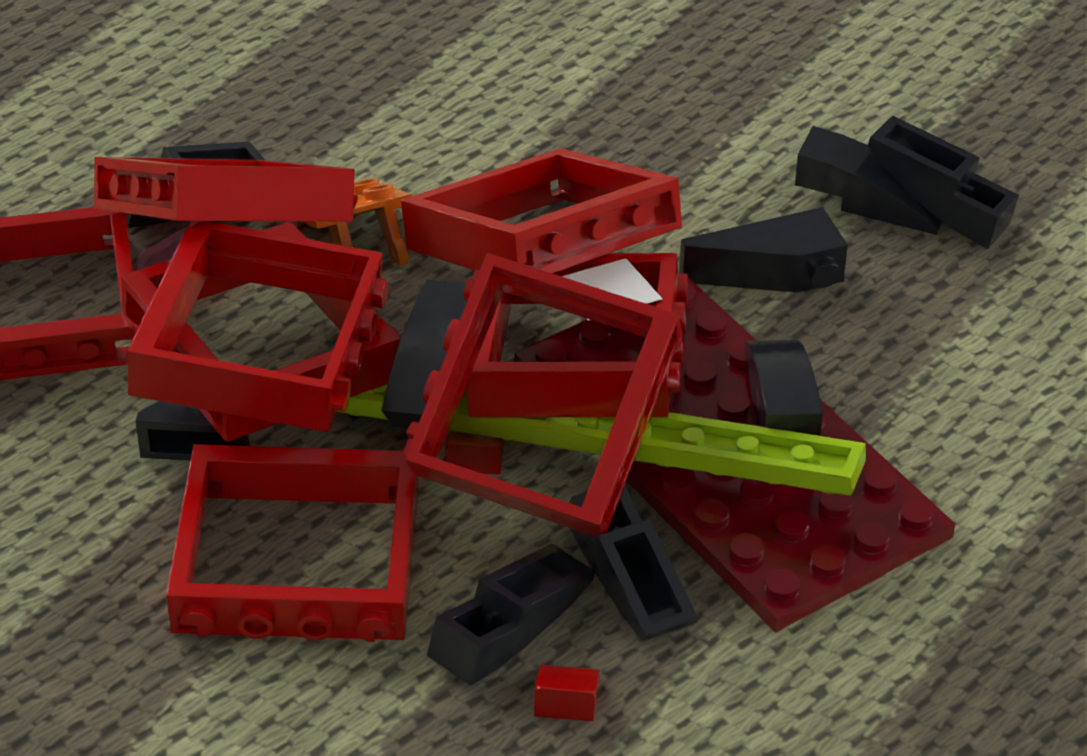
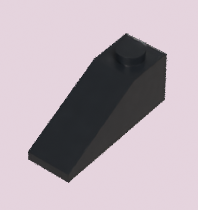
[679,207,848,293]

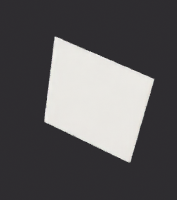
[561,259,663,321]

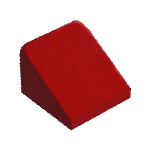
[445,431,505,475]
[534,664,600,722]

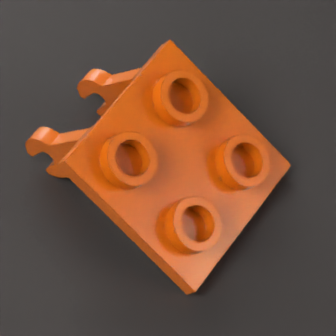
[301,178,412,266]

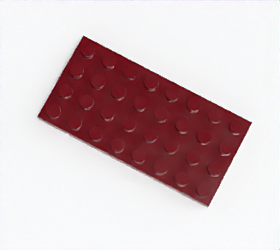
[514,277,955,633]

